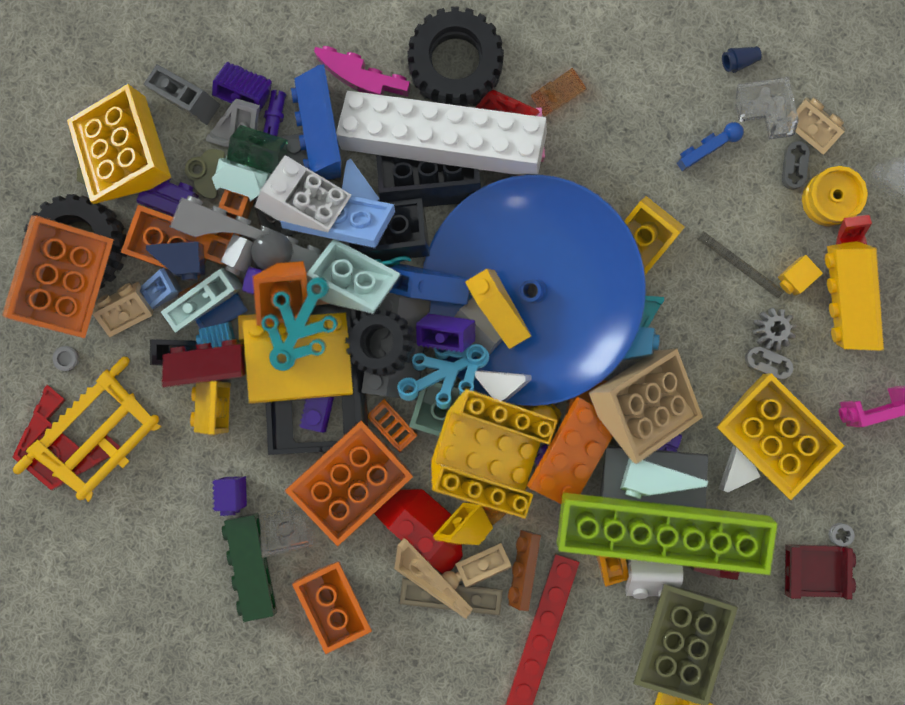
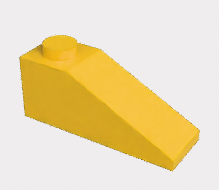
[465,269,532,349]

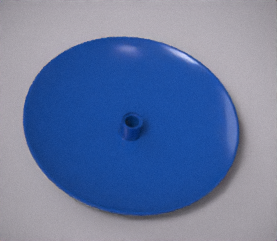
[423,175,646,406]

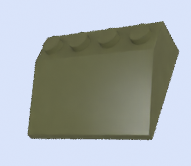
[633,584,738,705]

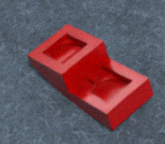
[836,215,872,245]

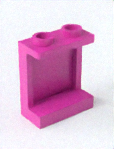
[839,386,905,427]

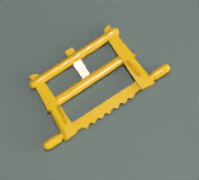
[13,356,162,502]

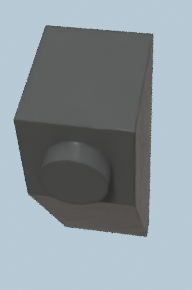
[143,64,221,125]

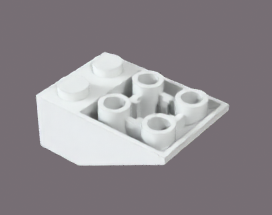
[255,155,352,232]

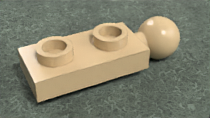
[441,543,512,590]

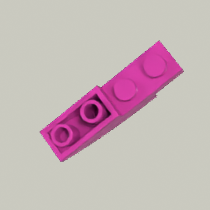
[314,46,411,97]

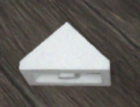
[475,370,532,402]
[719,445,760,492]

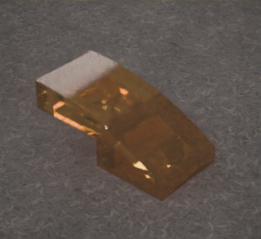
[530,68,587,117]

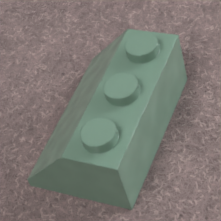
[409,381,484,436]

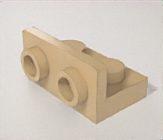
[785,97,845,155]
[92,282,154,337]

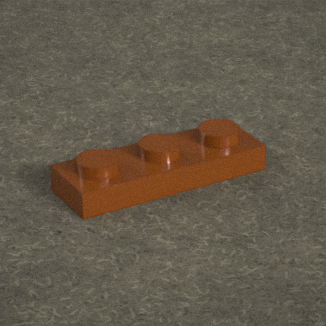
[508,530,541,611]

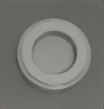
[53,346,80,371]

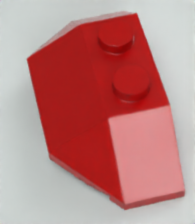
[374,489,463,573]

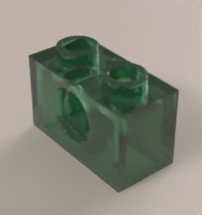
[227,125,288,174]

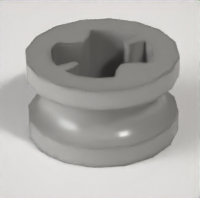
[829,523,855,547]

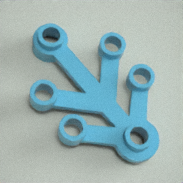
[398,344,489,409]

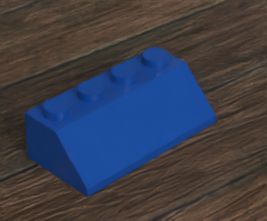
[291,64,341,180]

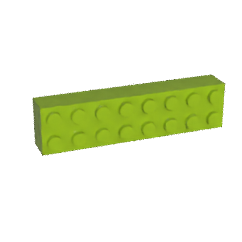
[557,493,778,575]

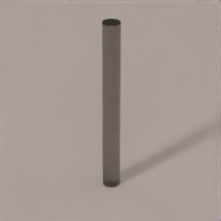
[698,231,784,298]

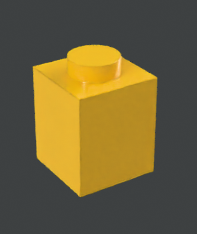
[778,255,823,296]

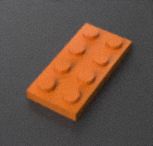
[527,396,613,504]

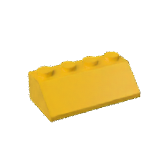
[825,241,884,351]

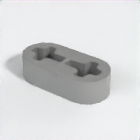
[745,347,793,379]

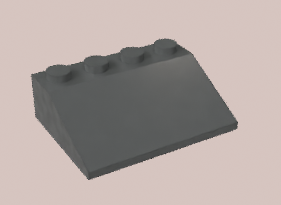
[599,446,708,508]

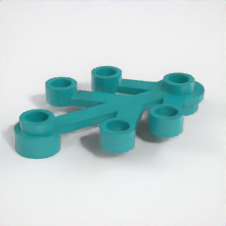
[262,277,338,371]

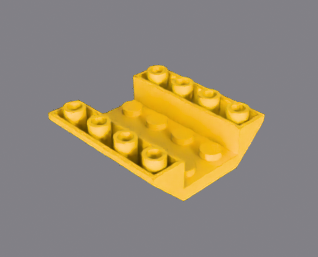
[431,389,558,519]

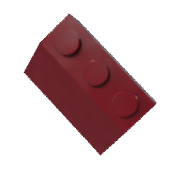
[162,339,247,388]

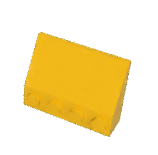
[67,84,171,204]
[243,313,353,403]
[716,373,845,500]

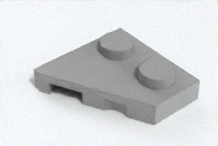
[206,99,260,154]

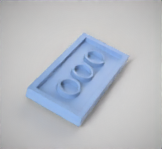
[280,196,395,248]

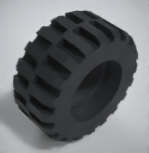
[407,7,504,107]
[22,194,127,290]

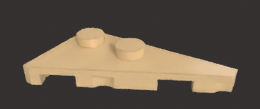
[394,539,473,619]

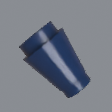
[722,46,762,73]

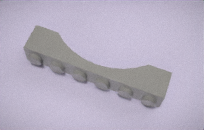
[169,195,322,274]

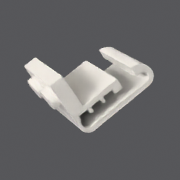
[626,559,683,599]

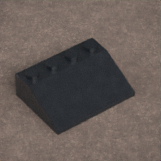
[376,155,481,207]

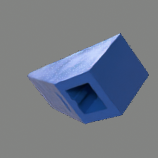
[389,263,470,305]

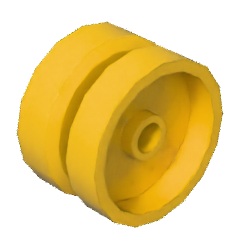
[802,166,868,227]

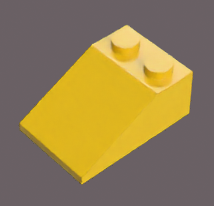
[624,196,685,275]
[190,381,231,435]

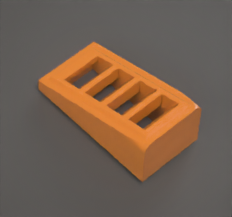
[368,399,418,452]

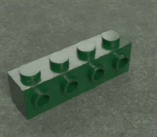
[222,513,277,622]

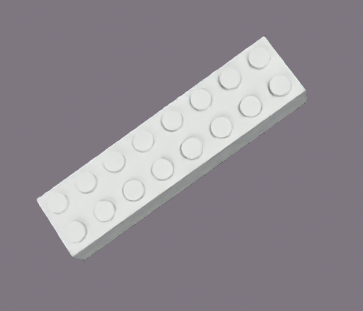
[336,91,547,175]

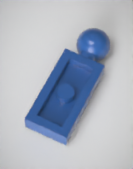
[677,122,744,171]

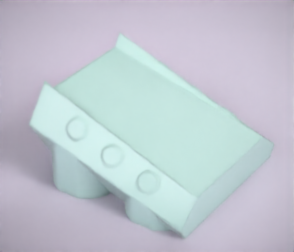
[212,154,276,201]

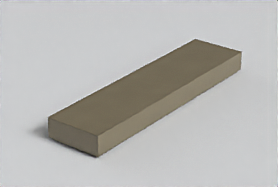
[400,578,503,615]

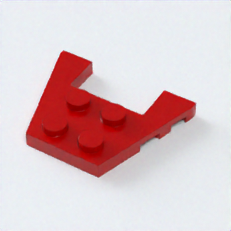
[12,385,121,491]

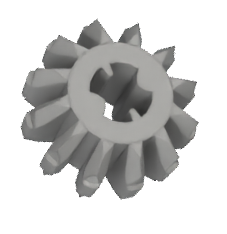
[752,308,797,351]

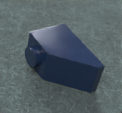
[146,241,205,281]

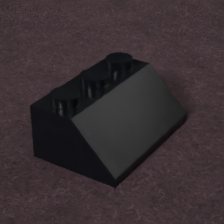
[349,198,430,262]

